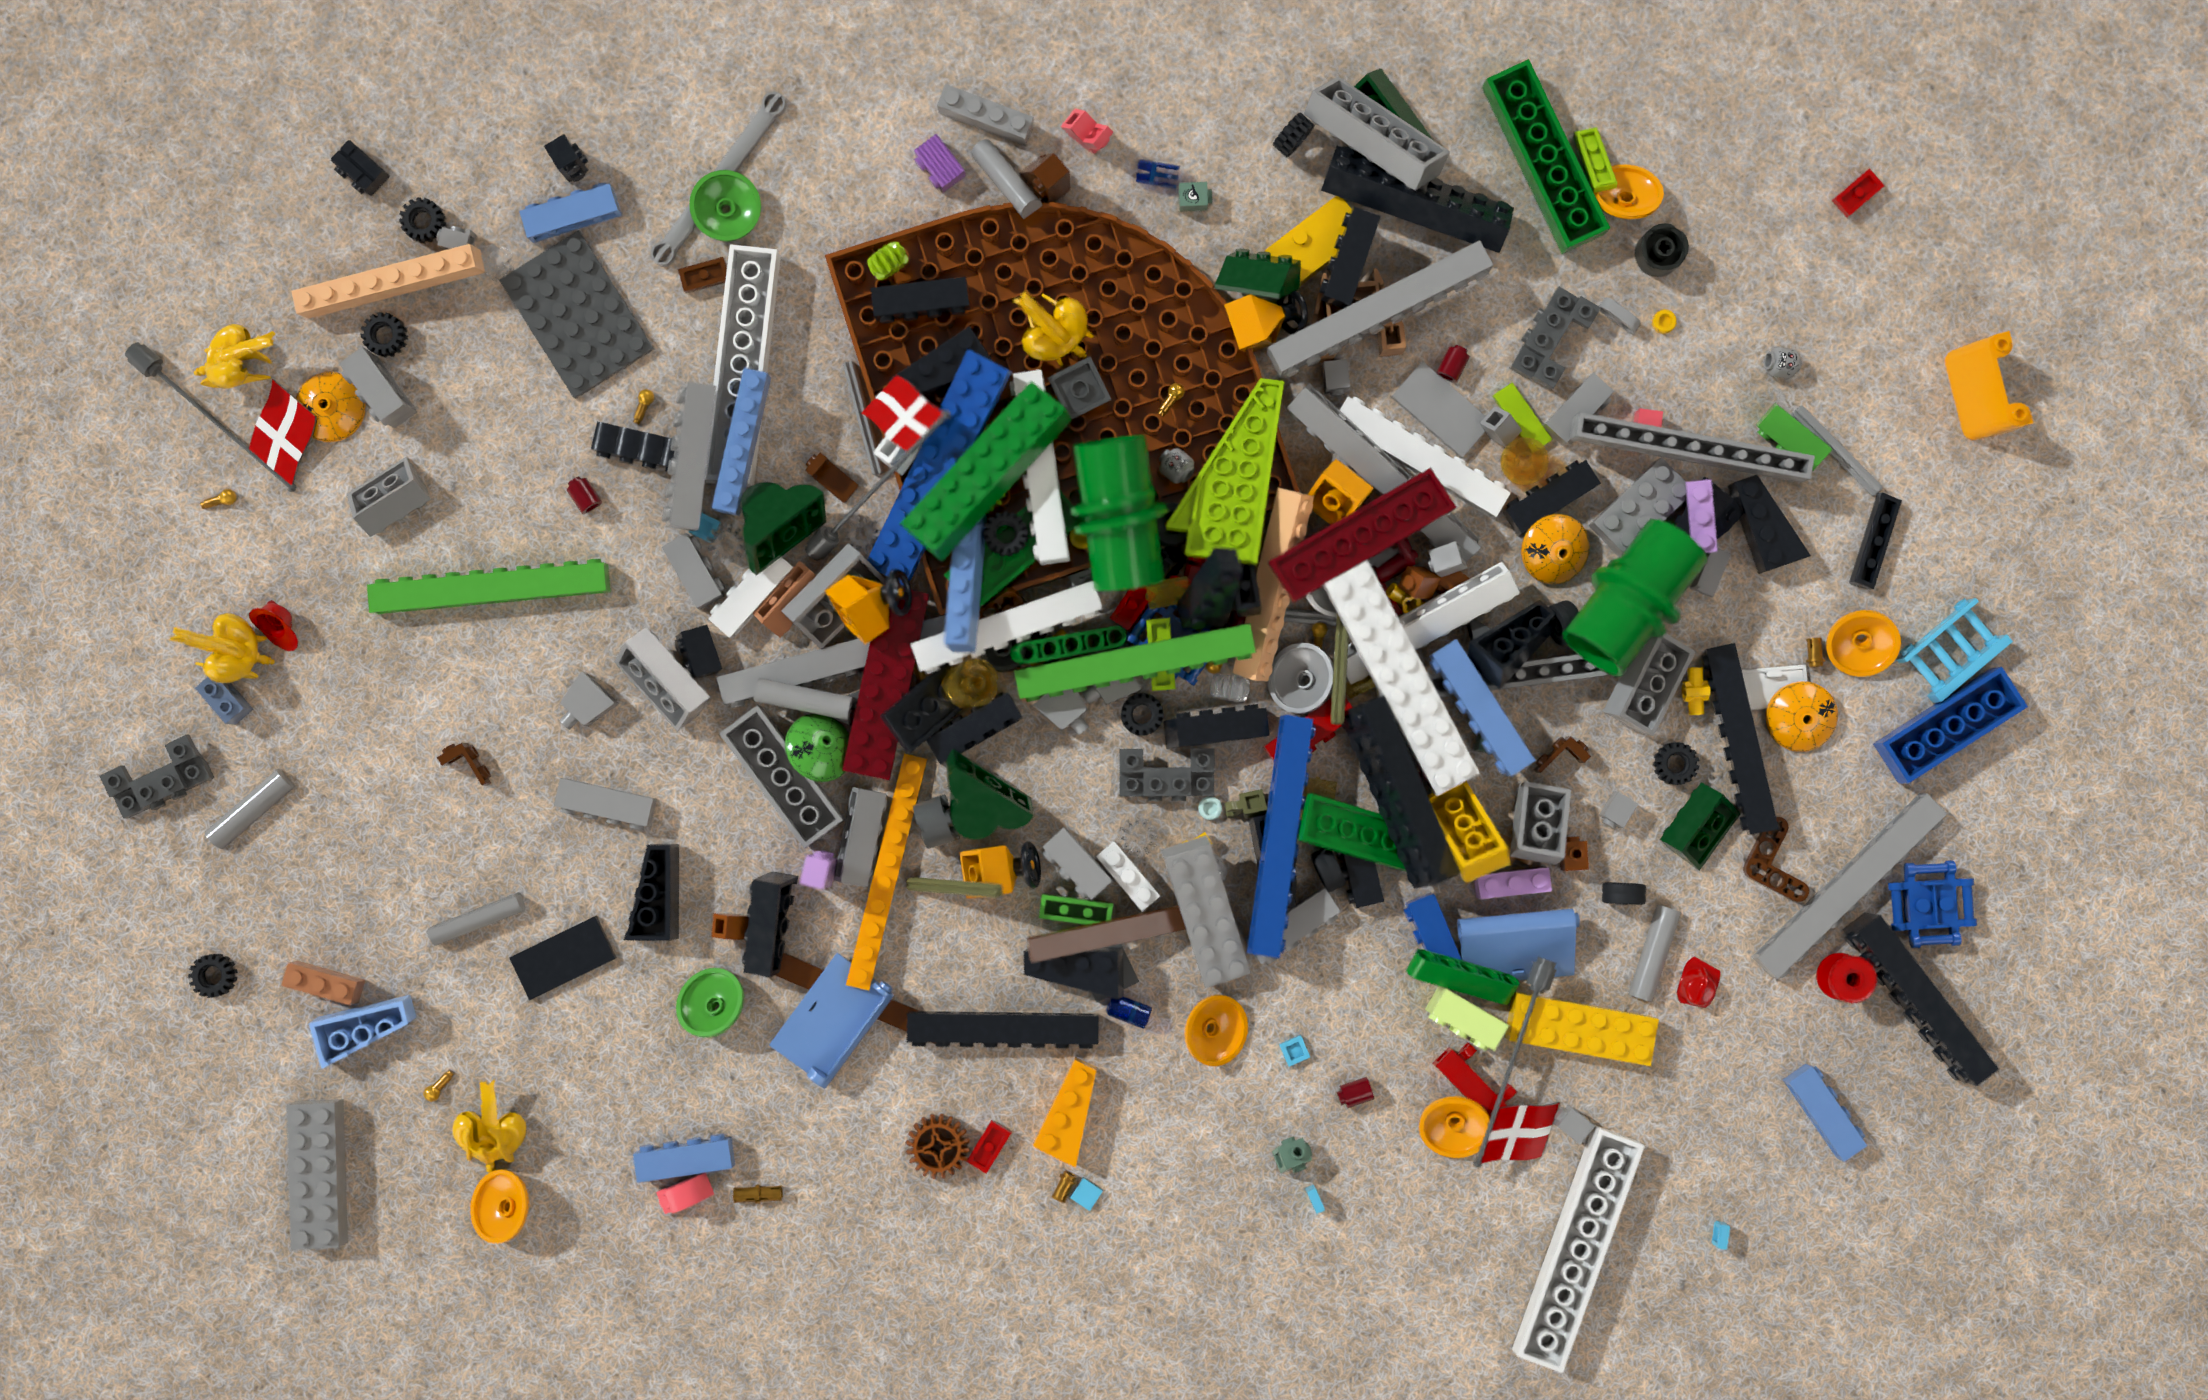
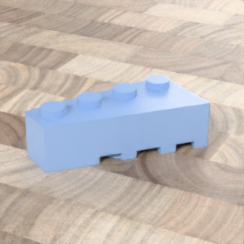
[309,995,416,1069]

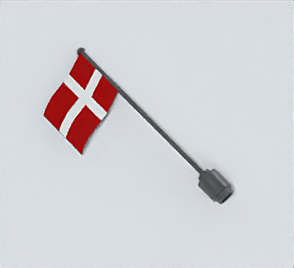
[125,342,317,492]
[805,375,951,561]
[1473,957,1560,1168]

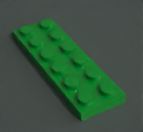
[944,491,1084,609]
[1298,793,1406,872]

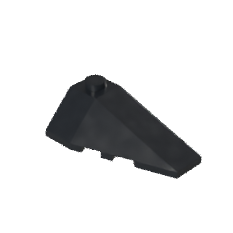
[1675,477,1743,540]

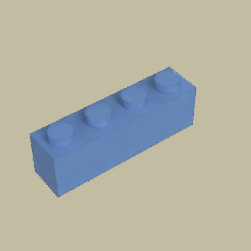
[519,183,622,243]
[1783,1064,1867,1162]
[633,1133,735,1183]

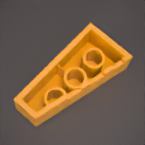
[1033,1057,1096,1168]

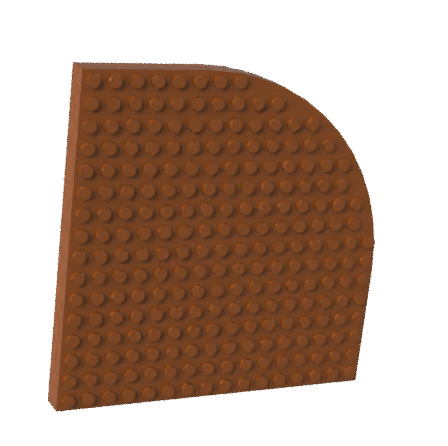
[825,202,1300,616]

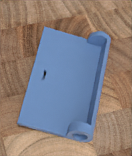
[1457,908,1580,981]
[769,952,894,1089]

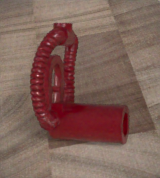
[1375,537,1418,583]

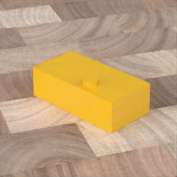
[1264,196,1352,286]
[1428,781,1510,883]

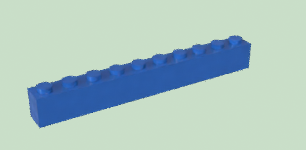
[1247,715,1315,958]

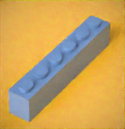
[712,368,771,516]
[944,514,987,653]
[1429,639,1535,777]

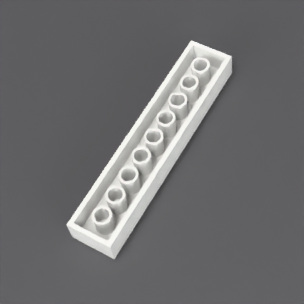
[705,244,781,487]
[1323,561,1479,796]
[1512,1124,1645,1373]

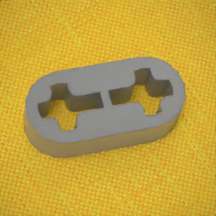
[1599,297,1641,334]

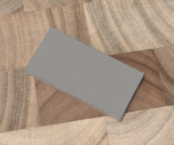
[1391,361,1485,458]

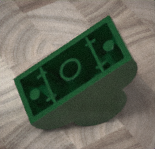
[741,482,827,576]
[946,749,1035,840]

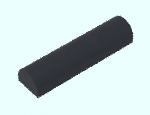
[1849,492,1902,590]

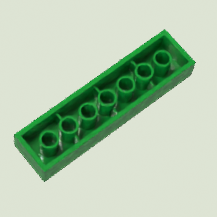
[1481,59,1610,255]
[900,381,1072,562]

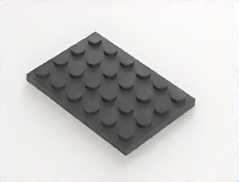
[499,230,654,399]

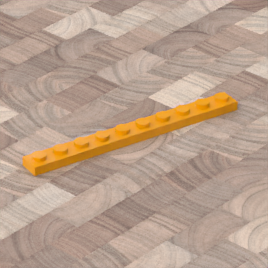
[846,753,927,991]

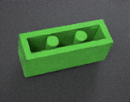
[1756,403,1833,471]
[1039,893,1113,925]

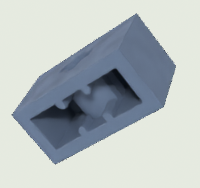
[195,677,254,725]

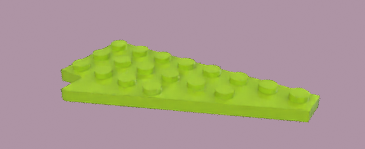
[1166,378,1284,565]

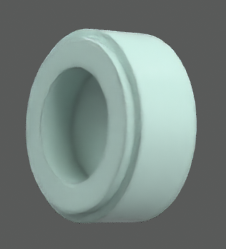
[1198,796,1222,820]

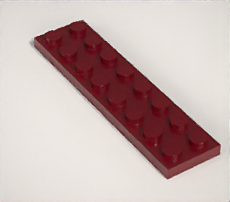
[1268,468,1456,604]
[842,584,930,780]

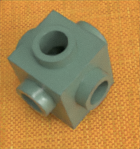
[1272,1136,1312,1174]

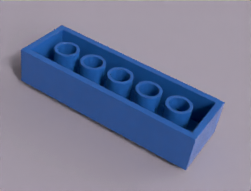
[1873,667,2028,784]

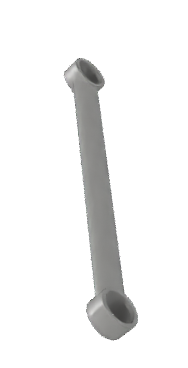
[651,92,786,267]

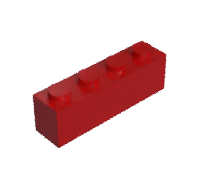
[1263,697,1352,762]

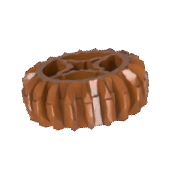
[906,1113,970,1179]

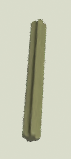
[1331,614,1349,725]
[906,877,1003,898]

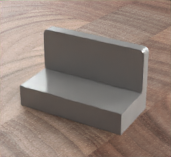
[1690,544,1731,598]

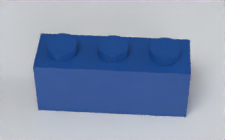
[1403,892,1462,960]

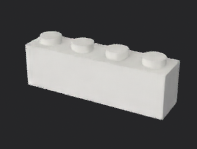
[709,557,793,639]

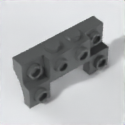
[1509,286,1601,390]
[100,735,215,819]
[1119,748,1215,801]

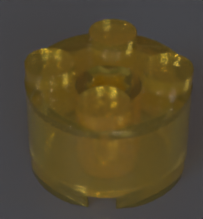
[1499,437,1549,485]
[942,659,998,709]

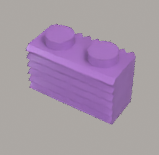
[914,134,966,192]

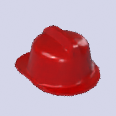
[249,600,298,652]
[1677,956,1721,1008]

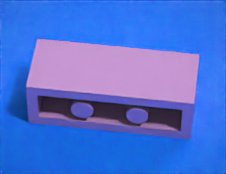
[1685,480,1717,553]
[799,850,837,889]
[1474,866,1552,899]

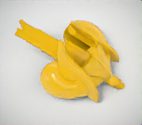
[1013,291,1094,366]
[194,324,276,389]
[169,613,275,683]
[452,1079,527,1173]

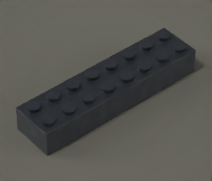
[1321,146,1514,253]
[1341,695,1461,889]
[1842,912,1999,1087]

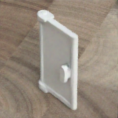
[1742,665,1808,710]

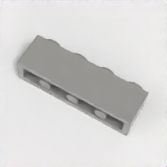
[937,84,1034,146]
[554,778,657,830]
[833,787,887,887]
[1245,887,1341,965]

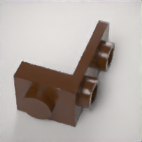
[805,452,859,503]
[1534,736,1591,773]
[437,743,491,786]

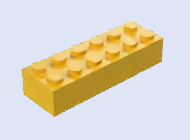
[1505,992,1659,1066]

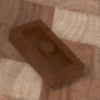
[678,257,727,294]

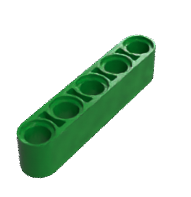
[1010,626,1126,664]
[1406,949,1520,1005]

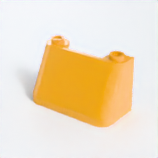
[1945,331,2033,440]

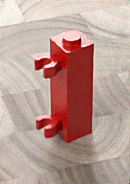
[1432,1042,1517,1118]

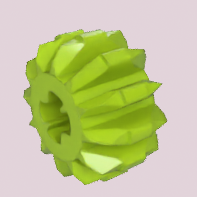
[867,242,909,280]

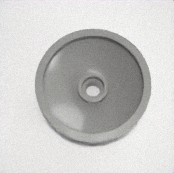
[1268,643,1334,714]

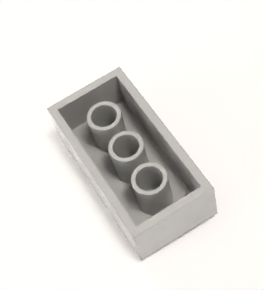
[1588,457,1686,558]
[782,543,886,650]
[614,627,710,732]
[1603,633,1695,736]

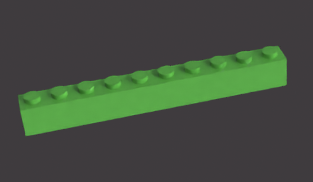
[367,559,611,614]
[1014,623,1256,702]

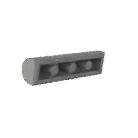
[972,139,1043,219]
[754,678,853,721]
[205,769,295,849]
[426,892,526,946]
[1628,905,1681,1002]

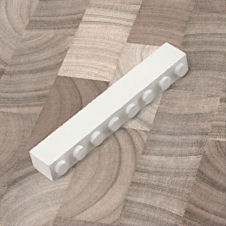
[1010,369,1070,565]
[1340,397,1511,519]
[1334,562,1520,684]
[911,581,1102,674]

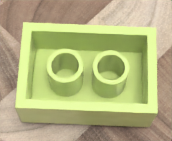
[1425,986,1509,1051]

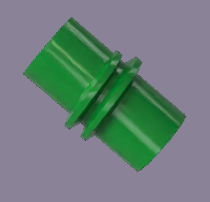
[1071,435,1168,591]
[1563,519,1708,677]

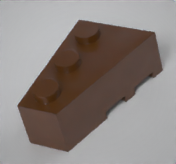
[1020,153,1071,203]

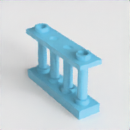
[1896,598,2013,703]

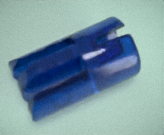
[1135,159,1180,189]
[1106,996,1152,1029]

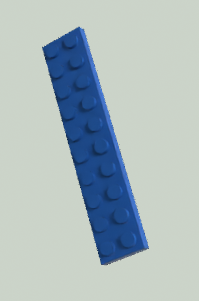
[867,349,1011,585]

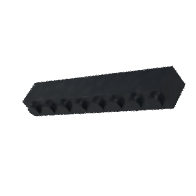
[1701,643,1779,835]
[907,1011,1099,1049]

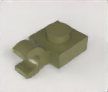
[1224,789,1267,819]

